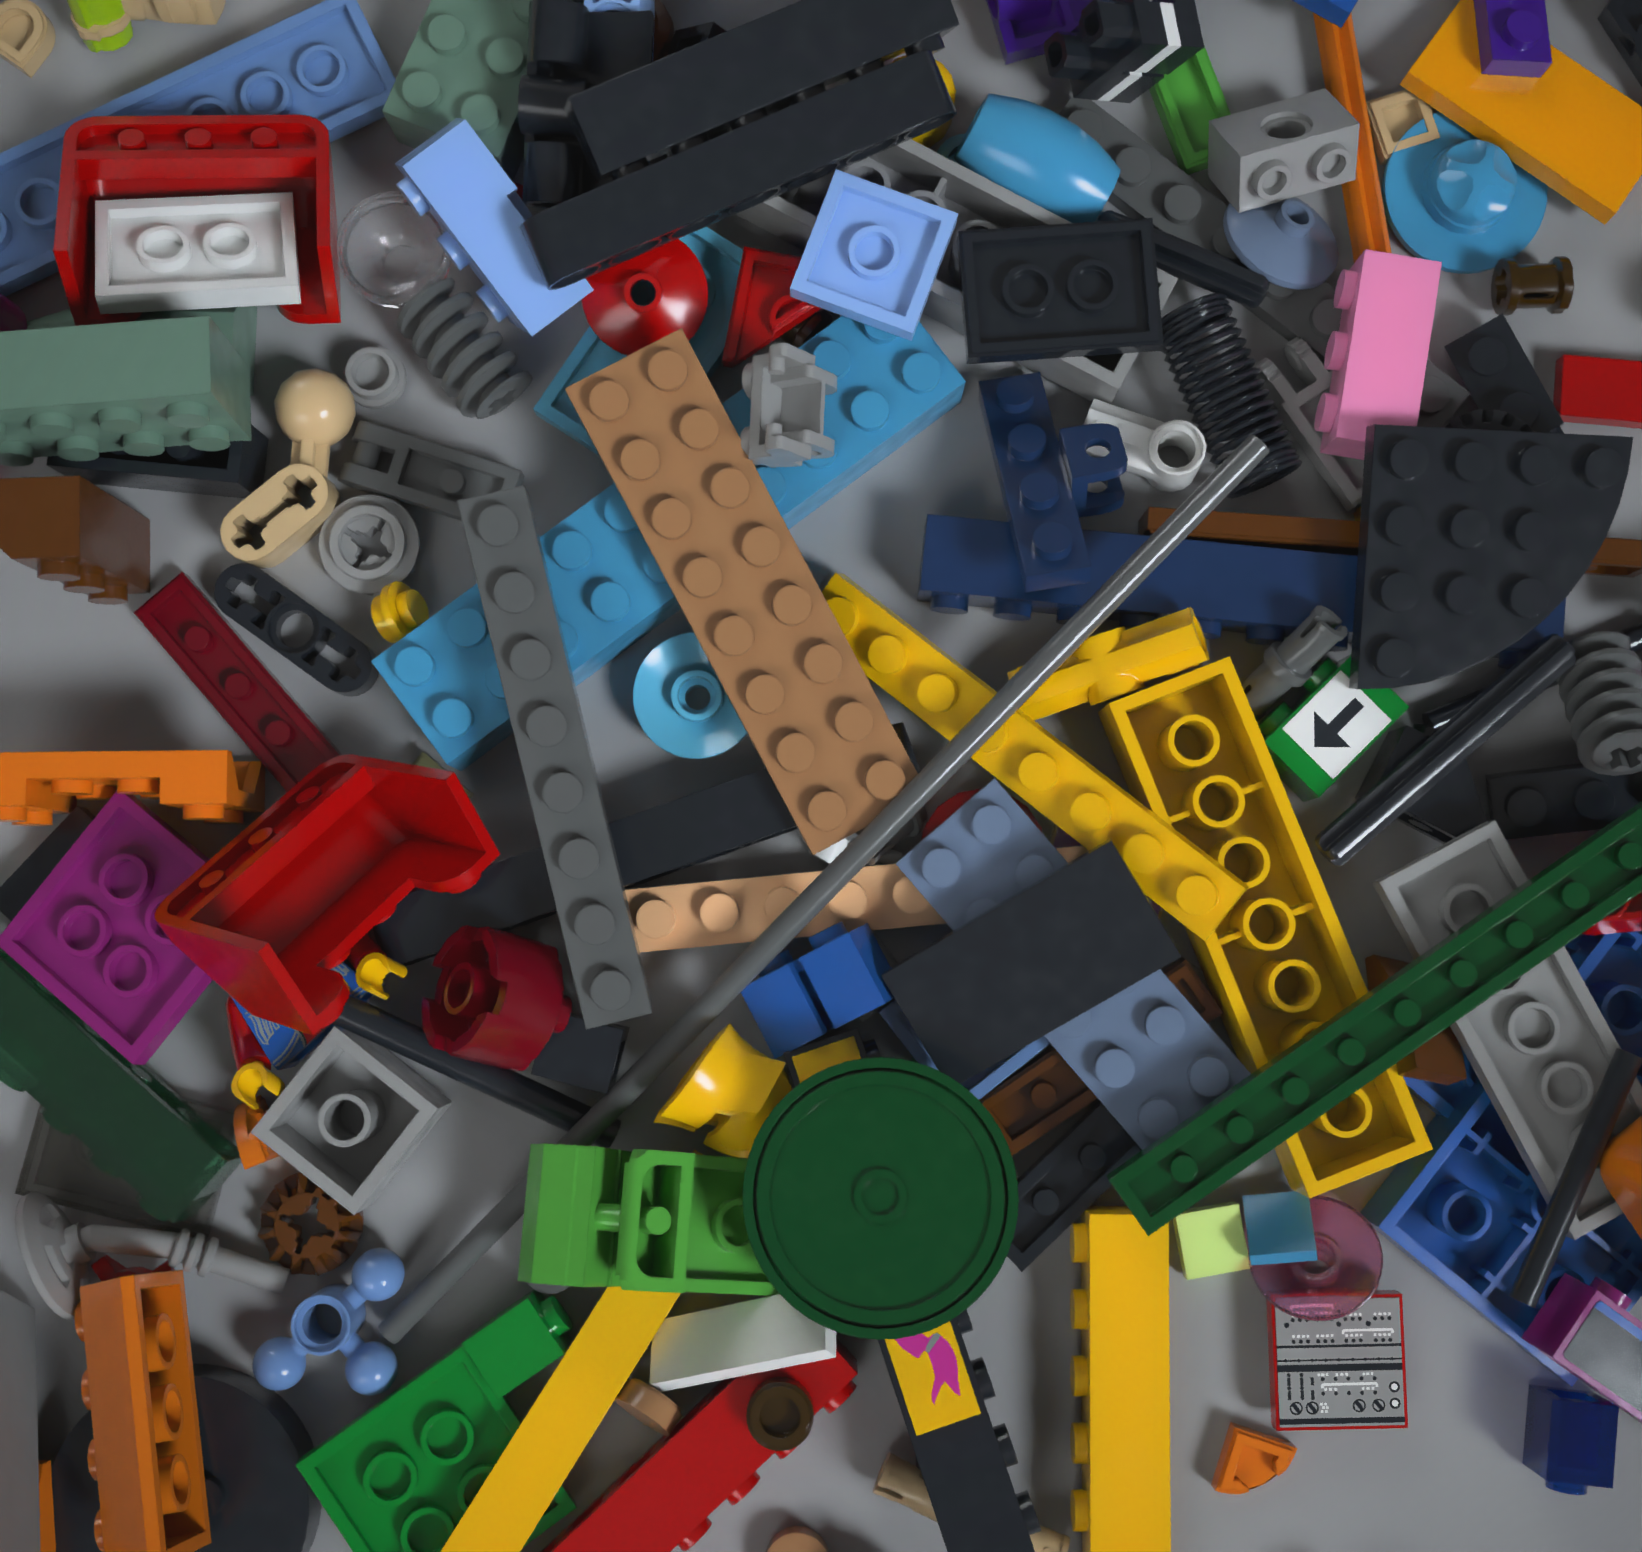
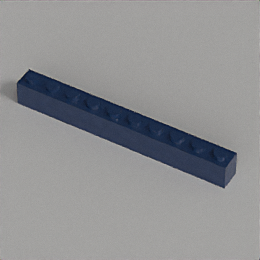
[917,514,1566,669]

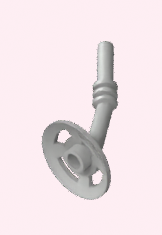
[15,1192,290,1320]

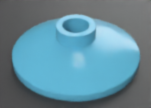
[633,632,747,759]

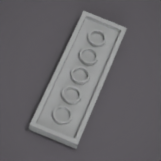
[1372,820,1642,1240]

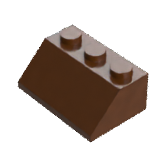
[0,475,150,605]

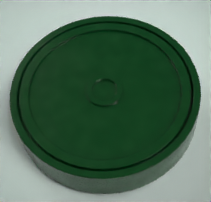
[743,1057,1019,1340]

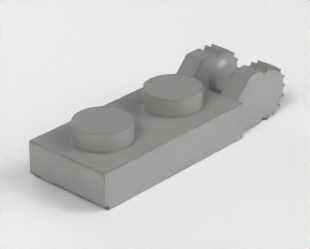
[1253,337,1364,512]

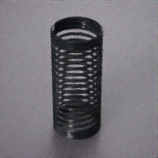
[1160,293,1302,499]

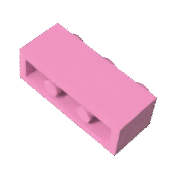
[1314,249,1442,460]

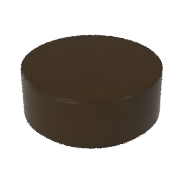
[746,1377,814,1451]

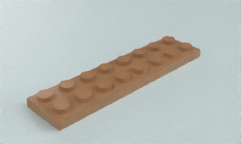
[565,328,918,855]

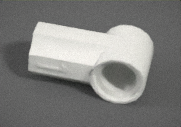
[1084,399,1206,492]

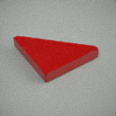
[722,246,822,368]

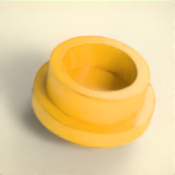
[371,581,429,643]

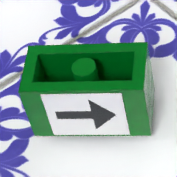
[1258,654,1409,802]

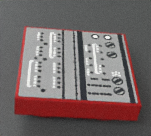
[1266,1290,1408,1431]

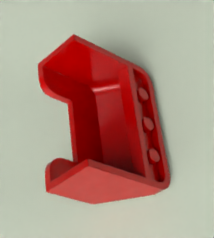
[53,115,341,326]
[155,754,500,1036]

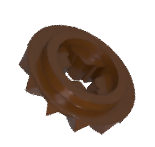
[257,1172,364,1276]

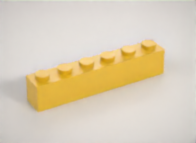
[1070,1206,1171,1552]

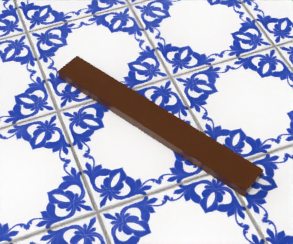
[1138,507,1642,578]

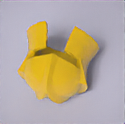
[653,1023,792,1158]

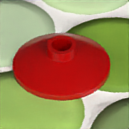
[581,239,708,356]

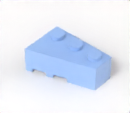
[395,118,594,336]

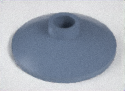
[1223,197,1339,290]

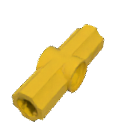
[1007,607,1210,721]

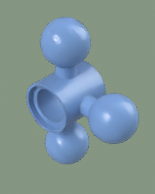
[252,1248,405,1396]

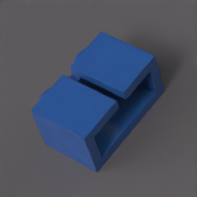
[741,921,894,1059]

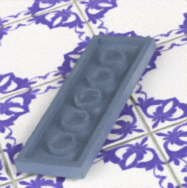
[895,778,1251,1150]

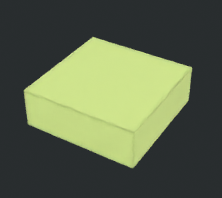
[1173,1201,1251,1280]

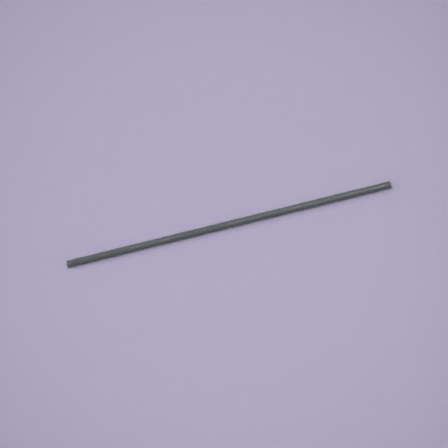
[378,434,1270,1344]

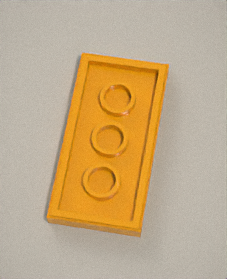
[1399,0,1642,225]

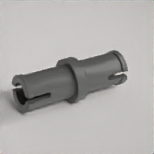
[1241,605,1348,721]

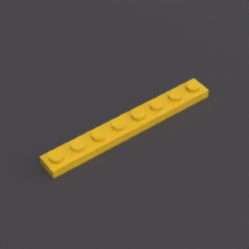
[822,572,1249,941]

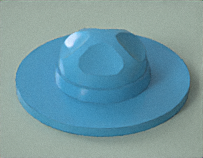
[1382,112,1548,274]

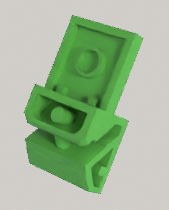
[517,1143,779,1296]

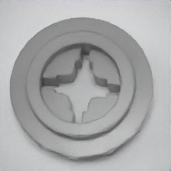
[319,494,422,596]

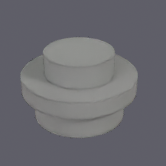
[343,346,407,409]

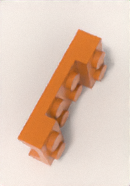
[0,750,265,826]

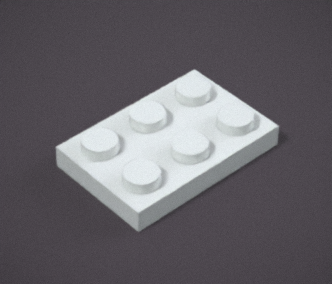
[95,192,301,314]

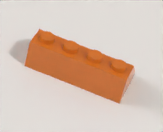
[74,1270,212,1552]

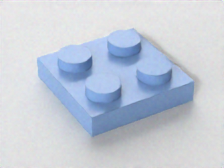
[790,169,958,341]

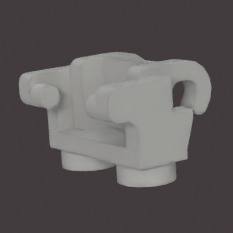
[739,343,837,468]

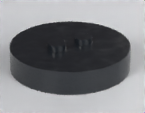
[51,1364,322,1552]

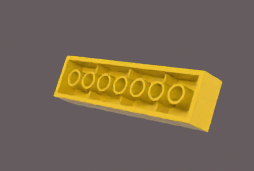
[1098,656,1433,1199]

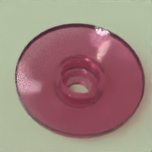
[1248,1196,1383,1321]

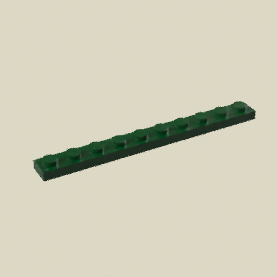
[1106,801,1642,1236]

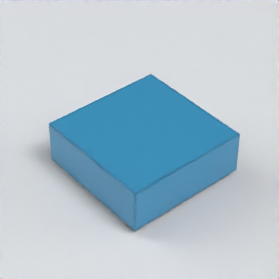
[1242,1191,1318,1266]

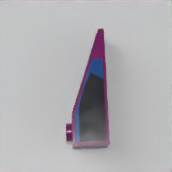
[1521,1273,1642,1424]

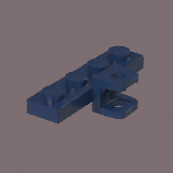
[978,372,1128,593]

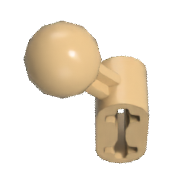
[220,368,356,569]

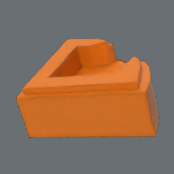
[233,1095,280,1170]
[1211,1422,1297,1494]

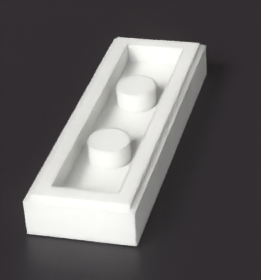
[649,1294,836,1392]

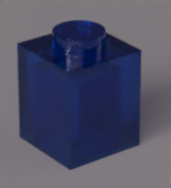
[1522,1384,1619,1495]

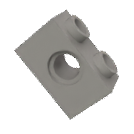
[1208,88,1360,213]

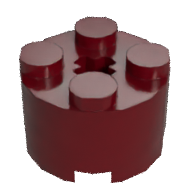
[421,925,572,1071]

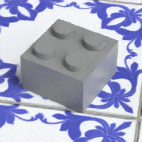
[251,1026,453,1215]

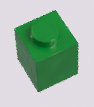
[462,1289,573,1400]

